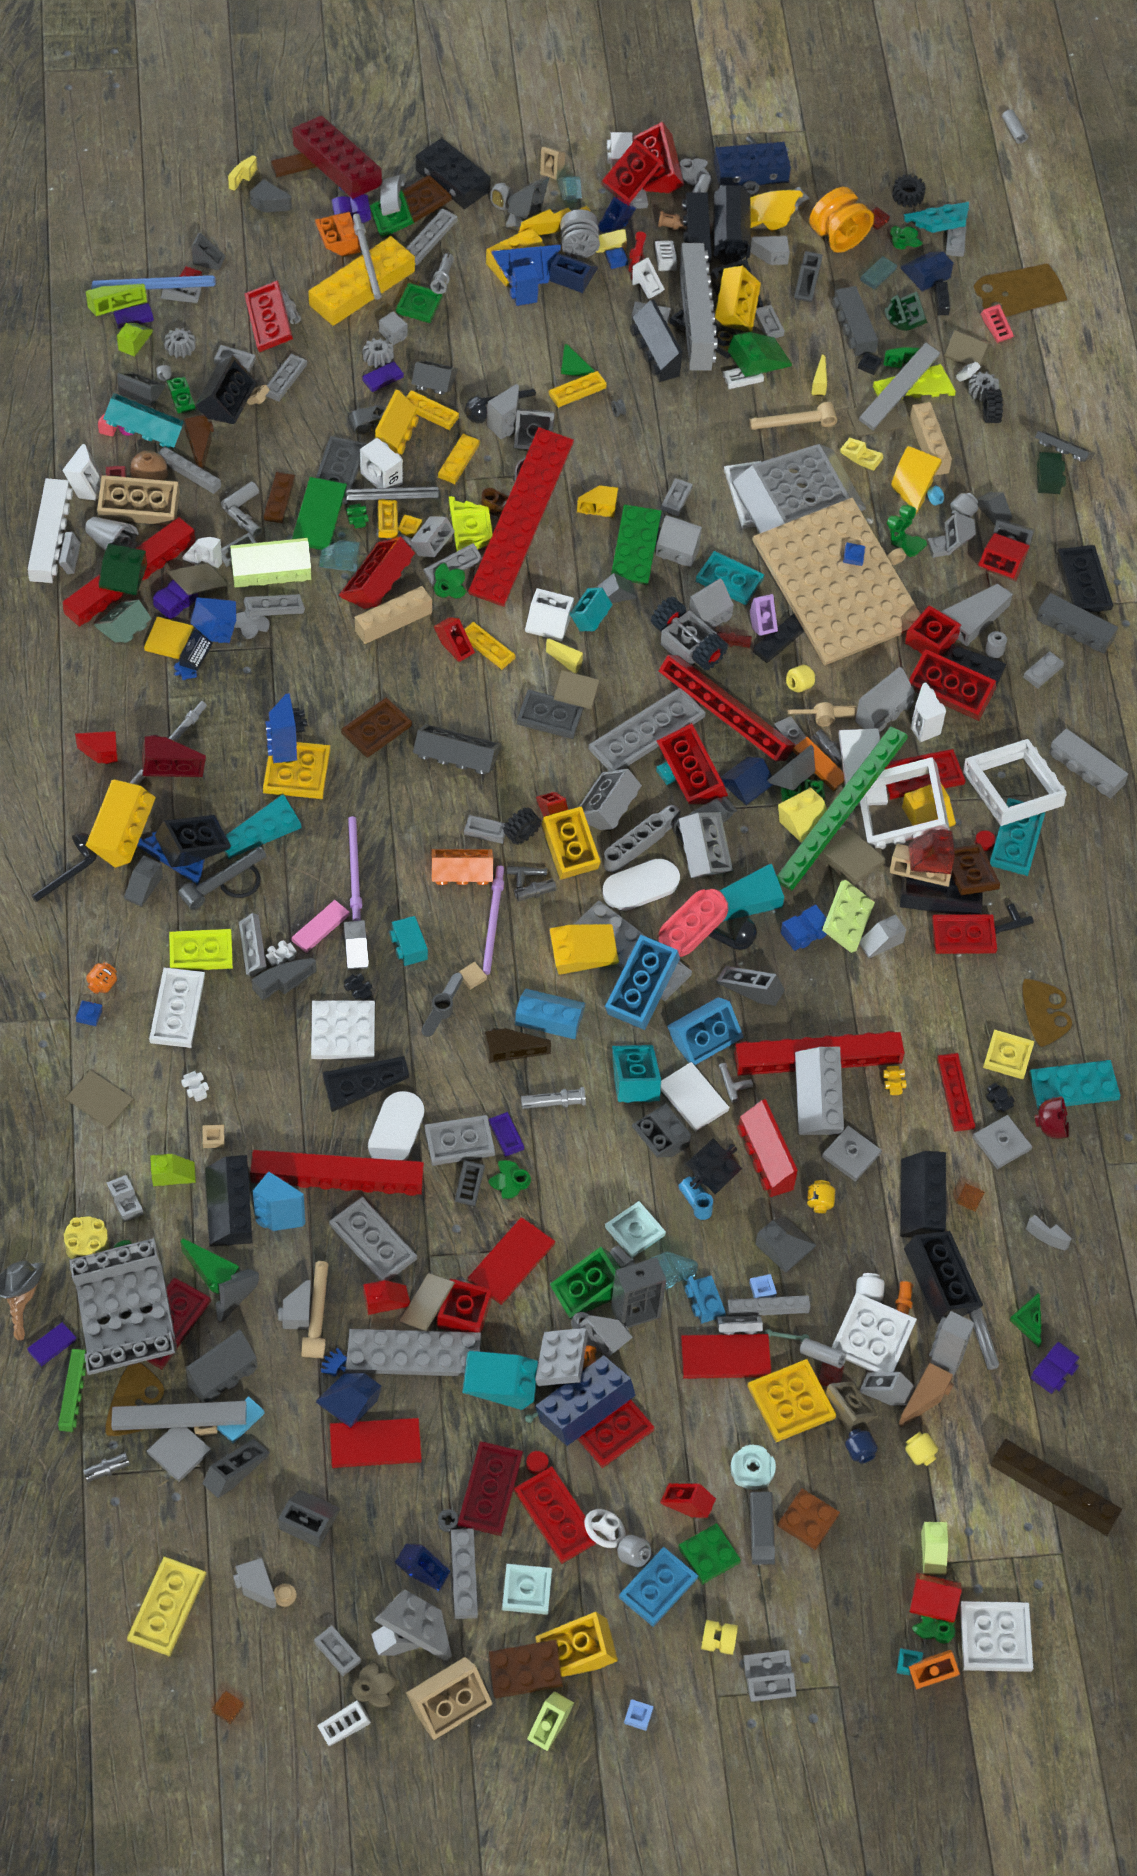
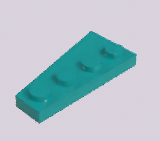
[224,794,301,859]

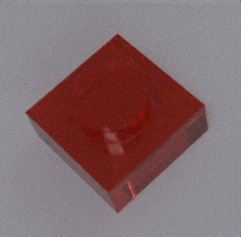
[871,207,890,230]
[819,1362,844,1386]

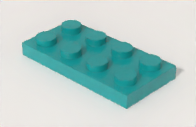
[990,798,1046,876]
[1029,1060,1120,1110]

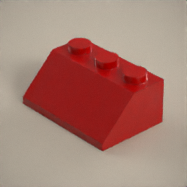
[600,139,663,204]

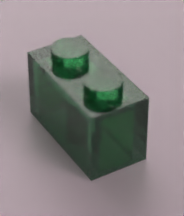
[1037,452,1066,494]

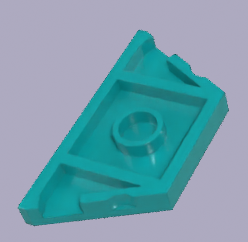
[904,202,969,233]

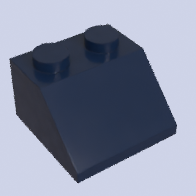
[901,251,954,292]

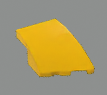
[750,190,803,232]
[891,446,942,514]

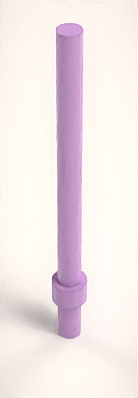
[348,817,362,921]
[482,866,504,975]

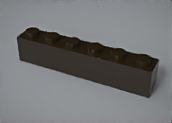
[991,1438,1122,1536]

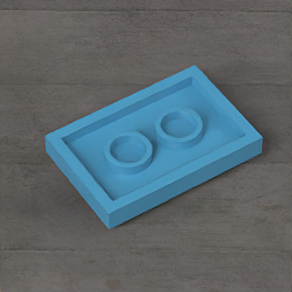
[619,1547,698,1627]

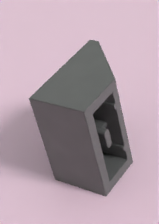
[632,1104,691,1158]
[278,1490,340,1548]

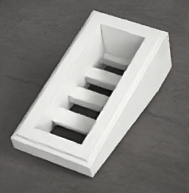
[655,241,677,271]
[317,1701,372,1746]

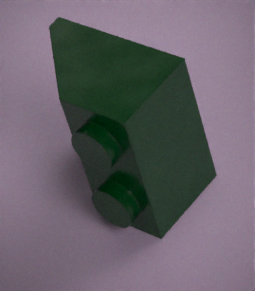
[99,543,147,595]

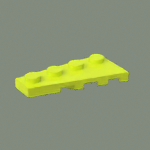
[873,364,956,399]

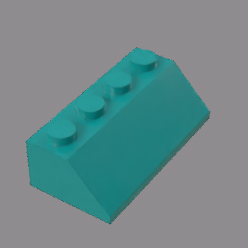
[103,393,184,448]

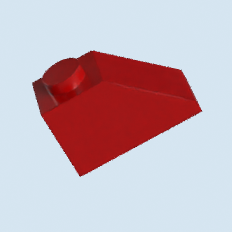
[433,617,475,662]
[75,731,118,764]
[536,792,568,817]
[363,1280,410,1315]
[660,1483,716,1518]

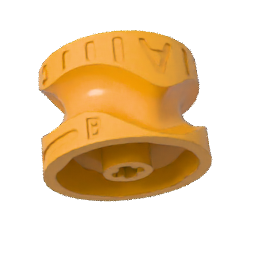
[809,187,874,253]

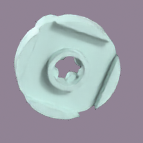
[730,1445,776,1490]

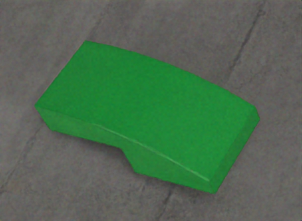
[883,347,920,369]
[167,377,196,414]
[781,779,825,802]

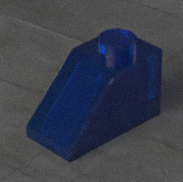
[598,197,636,233]
[395,1544,451,1590]

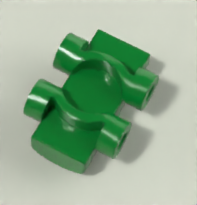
[346,504,369,528]

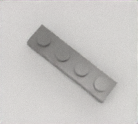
[406,209,457,265]
[451,1529,478,1619]

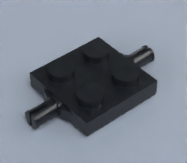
[686,1138,742,1195]

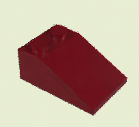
[142,735,206,777]

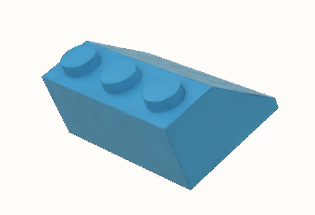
[515,989,586,1039]
[667,997,744,1065]
[253,1172,305,1231]

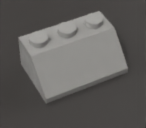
[855,667,915,732]
[579,769,642,830]
[679,812,733,878]

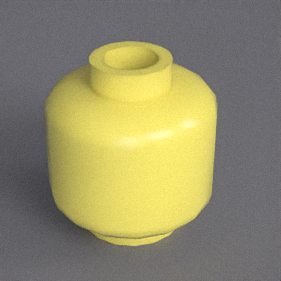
[786,664,815,693]
[905,1432,938,1466]

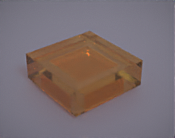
[956,1183,985,1212]
[211,1691,244,1725]

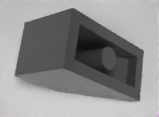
[250,179,292,213]
[124,856,163,907]

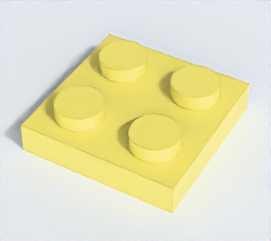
[983,1030,1034,1079]

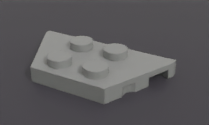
[375,1590,452,1661]

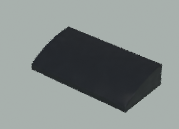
[899,876,983,915]

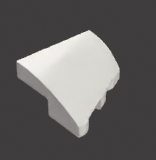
[182,537,222,568]

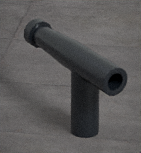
[995,904,1034,934]

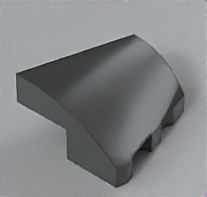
[216,1268,259,1322]

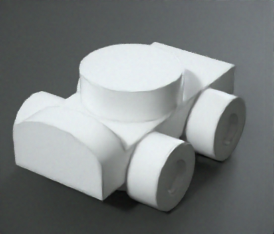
[266,940,297,966]
[181,1071,209,1102]

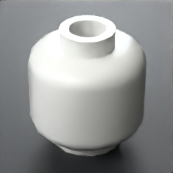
[856,1273,885,1302]

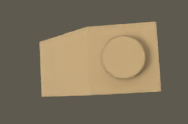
[540,147,565,180]

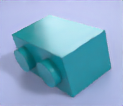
[570,588,613,631]
[389,916,428,966]

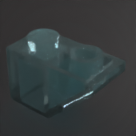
[649,1251,698,1289]

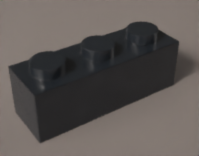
[935,282,950,315]

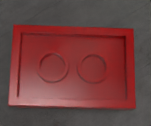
[932,914,997,954]
[578,1399,655,1469]

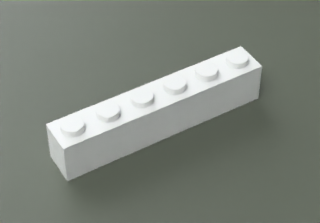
[28,478,73,583]

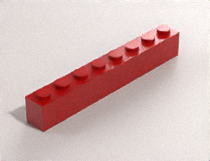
[62,517,195,627]
[658,655,796,761]
[734,1031,905,1076]
[250,1150,424,1196]

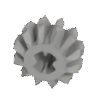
[164,327,196,359]
[363,337,394,369]
[968,371,1000,402]

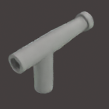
[719,1063,753,1103]

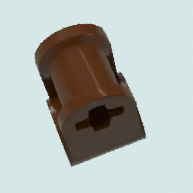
[481,488,509,518]

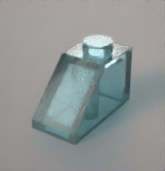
[557,176,582,203]
[319,540,360,572]

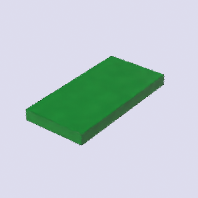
[292,477,347,551]

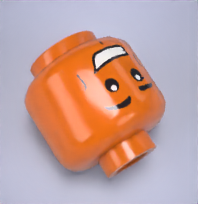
[86,962,117,994]

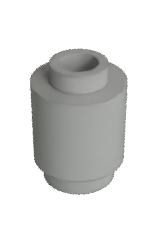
[985,631,1007,659]

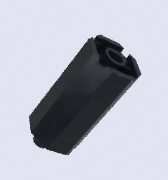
[713,185,751,264]

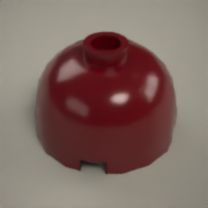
[1035,1097,1069,1139]

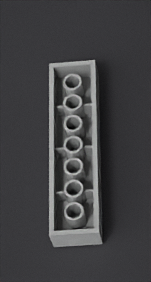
[679,243,717,370]

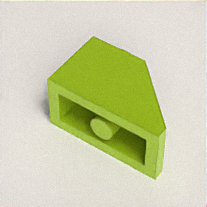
[117,323,153,357]
[150,1154,196,1186]

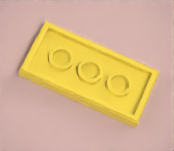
[127,1557,206,1656]

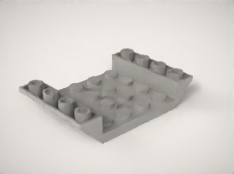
[732,444,866,533]
[69,1238,177,1375]

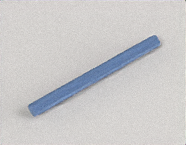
[92,275,216,289]

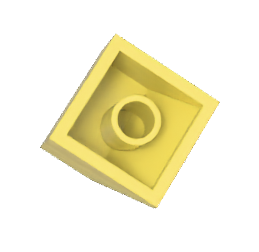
[778,788,827,843]

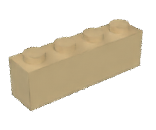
[910,402,952,476]
[355,586,432,644]

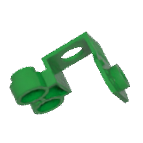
[887,504,927,557]

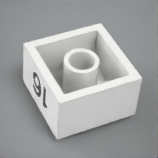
[360,438,403,488]

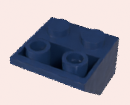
[550,254,598,293]

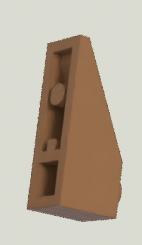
[899,1363,954,1427]

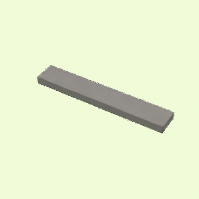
[859,343,940,431]
[111,1401,247,1430]

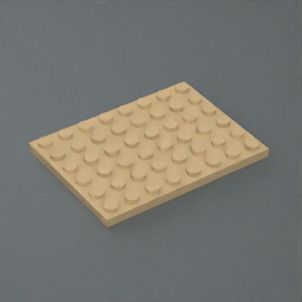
[752,497,921,666]

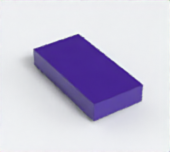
[113,303,154,329]
[362,361,404,392]
[488,1112,524,1157]
[27,1322,76,1367]

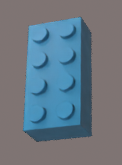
[605,935,680,1030]

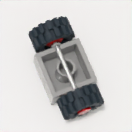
[650,596,728,670]

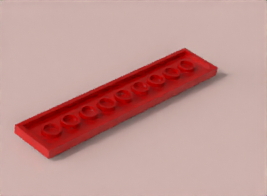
[468,427,574,607]

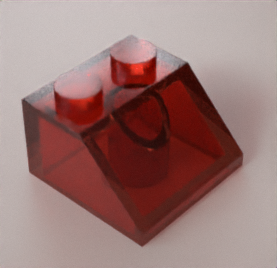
[908,829,955,874]

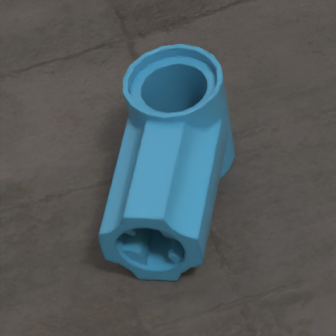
[679,1176,713,1220]

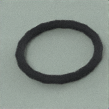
[220,863,261,898]

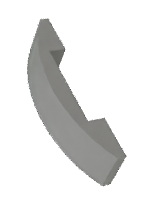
[381,173,406,216]

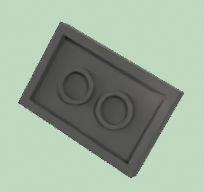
[1035,431,1095,462]
[517,689,584,739]

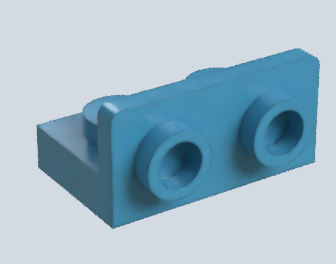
[685,1275,726,1324]

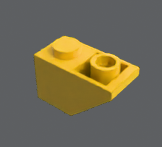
[577,485,618,517]

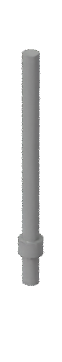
[353,214,382,300]
[130,701,207,785]

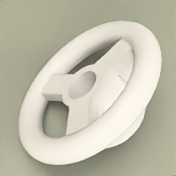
[585,1509,626,1548]

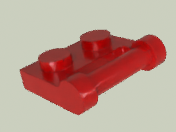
[628,231,646,280]

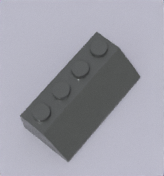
[413,724,502,774]

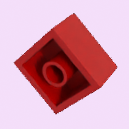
[905,605,961,656]
[437,1278,492,1333]

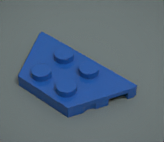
[491,245,561,285]
[137,831,205,885]

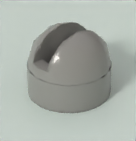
[156,365,172,381]

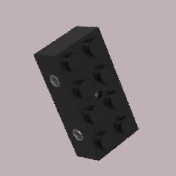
[416,138,491,209]

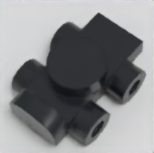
[292,707,308,733]
[344,973,373,1001]
[986,1082,1015,1112]

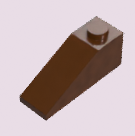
[184,415,214,470]

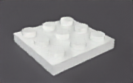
[311,1001,375,1059]
[832,1293,917,1372]
[960,1601,1033,1672]

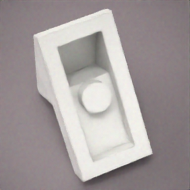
[633,257,665,299]

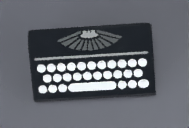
[180,630,213,671]

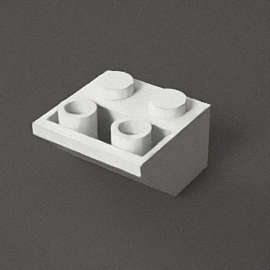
[62,444,102,500]
[525,588,574,641]
[911,683,946,742]

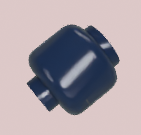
[845,1429,878,1464]

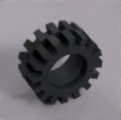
[892,174,926,208]
[982,389,1003,423]
[503,807,542,845]

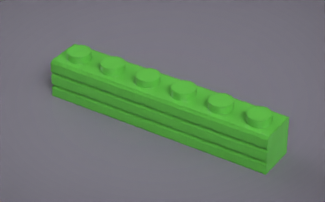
[58,1349,86,1432]

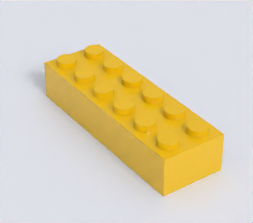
[309,236,415,326]

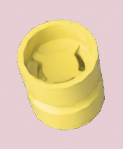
[701,1620,738,1655]

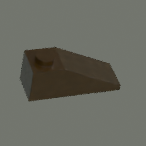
[485,1028,551,1063]

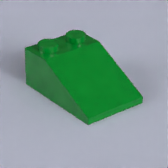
[728,332,792,377]
[549,1247,620,1319]

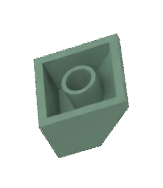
[94,600,152,643]

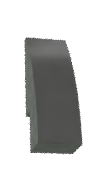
[794,251,823,302]
[252,958,316,1000]

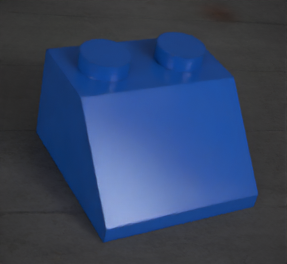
[190,597,236,643]

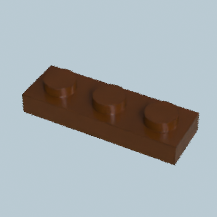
[264,472,295,524]

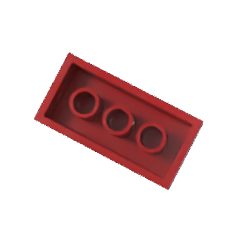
[909,649,996,721]

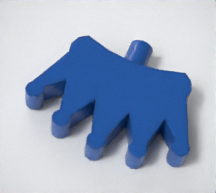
[174,661,197,680]
[321,1348,347,1376]

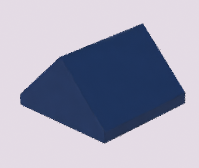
[720,757,774,805]

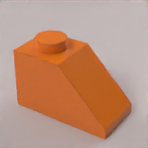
[909,1650,960,1689]

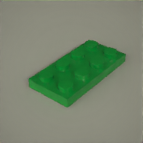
[611,504,662,585]

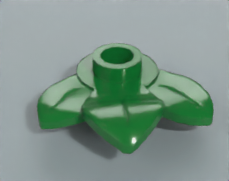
[890,226,923,250]
[434,563,467,599]
[488,1160,531,1199]
[912,1615,956,1644]

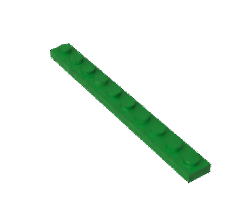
[777,726,908,891]

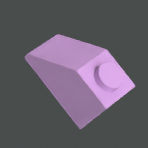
[750,594,778,636]

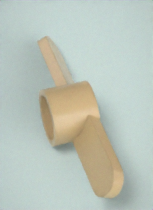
[788,702,858,726]

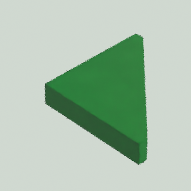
[561,344,595,376]
[1010,1293,1042,1348]

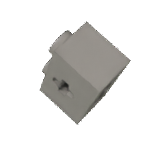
[410,516,455,557]

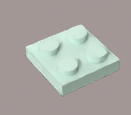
[605,1201,666,1258]
[502,1564,552,1615]

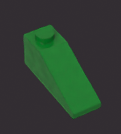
[180,1238,240,1295]

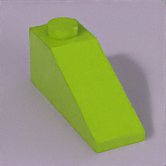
[85,284,147,316]

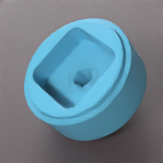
[927,486,944,506]

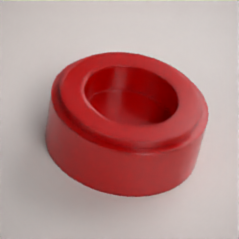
[975,830,996,851]
[526,1451,549,1475]

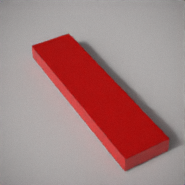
[937,1053,975,1132]

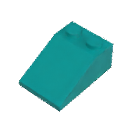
[612,1045,661,1103]
[463,1351,538,1410]

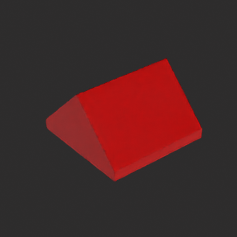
[909,1573,962,1623]

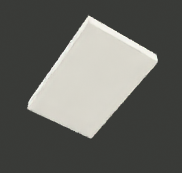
[661,1062,729,1132]

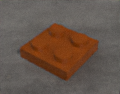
[778,1489,840,1550]

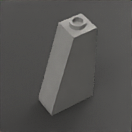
[941,584,1013,646]

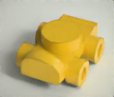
[883,1066,906,1095]

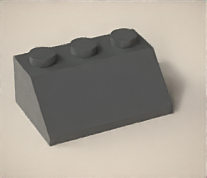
[186,1330,258,1403]

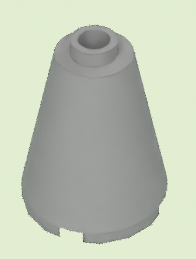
[85,517,138,551]

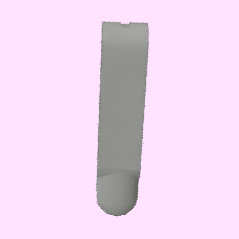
[603,805,681,873]

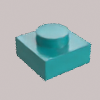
[656,762,677,785]
[896,1648,923,1676]

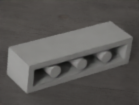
[1049,728,1128,799]
[929,1311,975,1377]

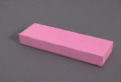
[292,900,349,953]

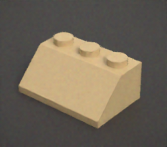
[406,1657,493,1740]

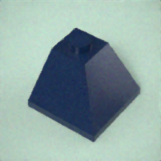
[316,1373,382,1428]

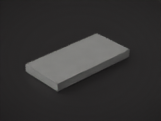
[329,1197,417,1281]

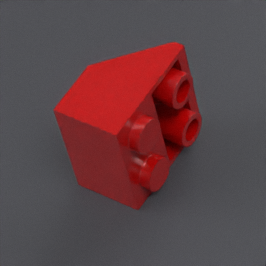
[978,533,1030,582]

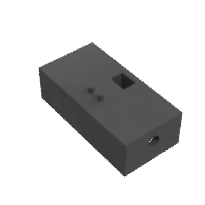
[611,1257,666,1328]

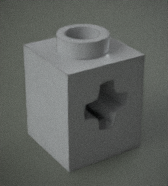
[379,312,408,345]

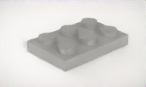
[424,1115,495,1166]
[535,1328,588,1386]

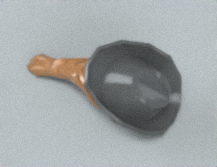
[0,1261,45,1340]

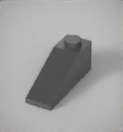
[716,966,785,1006]
[202,1439,270,1498]

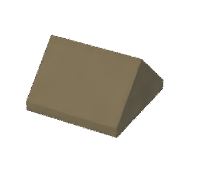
[944,330,993,371]
[554,670,601,709]
[826,1381,878,1433]

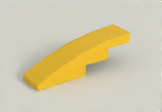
[518,206,590,235]

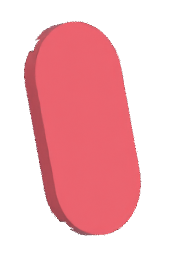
[658,889,728,957]

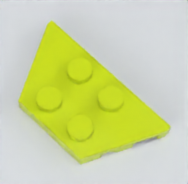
[449,496,493,552]

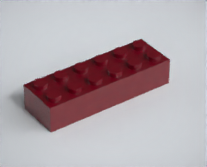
[292,115,382,199]

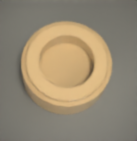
[887,548,906,565]

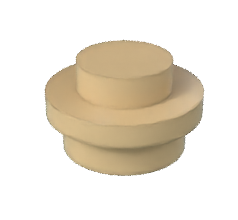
[274,1584,296,1607]

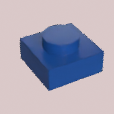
[605,247,628,269]
[843,543,865,566]
[76,1000,103,1026]

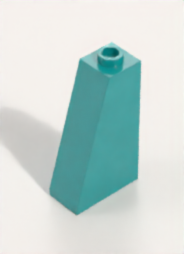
[720,864,784,922]

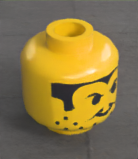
[807,1180,835,1213]

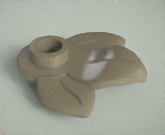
[352,1664,396,1707]

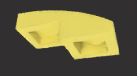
[228,155,257,191]
[840,438,883,471]

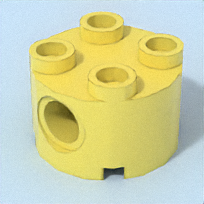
[64,1216,109,1259]

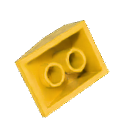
[549,924,619,975]
[535,1612,618,1677]

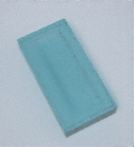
[860,257,897,290]

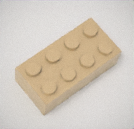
[97,475,180,525]

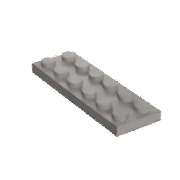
[588,688,706,771]
[573,901,692,1001]
[346,1329,481,1376]

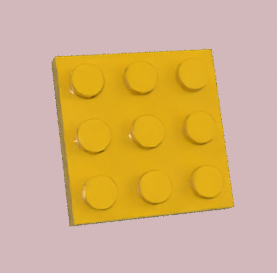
[263,742,331,799]
[747,1359,836,1442]

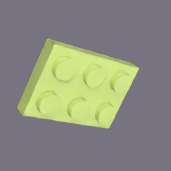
[822,880,875,953]

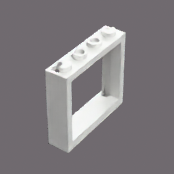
[963,739,1067,826]
[860,757,950,849]

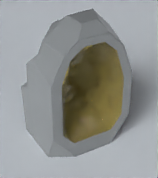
[490,183,512,210]

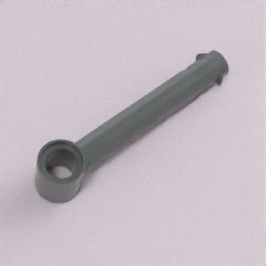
[178,847,267,910]

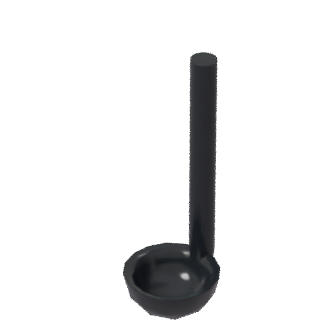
[464,389,536,424]
[32,833,97,902]
[708,918,757,950]

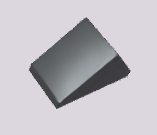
[192,233,226,270]
[977,492,1012,525]
[595,573,636,603]

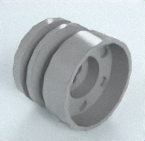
[560,209,600,258]

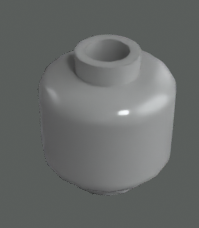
[950,492,978,518]
[617,1535,651,1567]

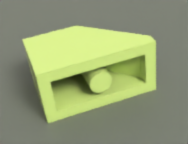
[921,1522,948,1575]
[527,1691,574,1751]

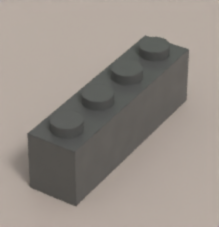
[832,286,878,356]
[1037,593,1118,654]

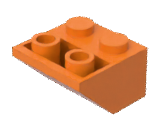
[315,212,360,257]

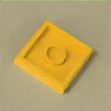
[144,617,194,660]

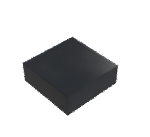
[858,352,883,375]

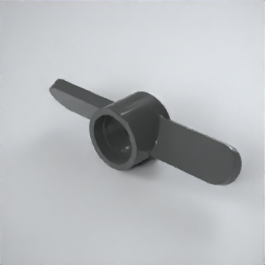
[421,973,464,1037]

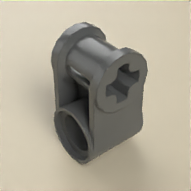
[350,405,386,434]

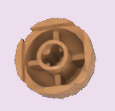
[130,450,168,480]

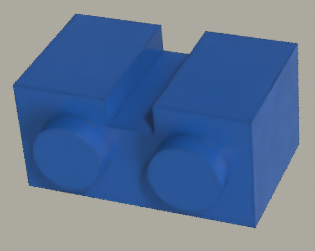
[509,264,539,306]
[781,905,827,951]

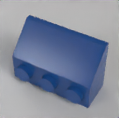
[265,693,297,763]

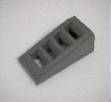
[454,1160,485,1206]

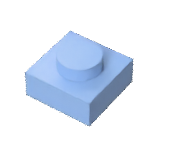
[749,1274,777,1298]
[624,1699,653,1731]

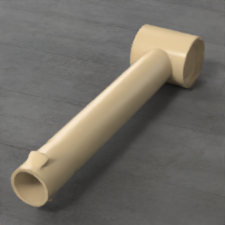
[749,402,837,430]
[301,1261,328,1359]

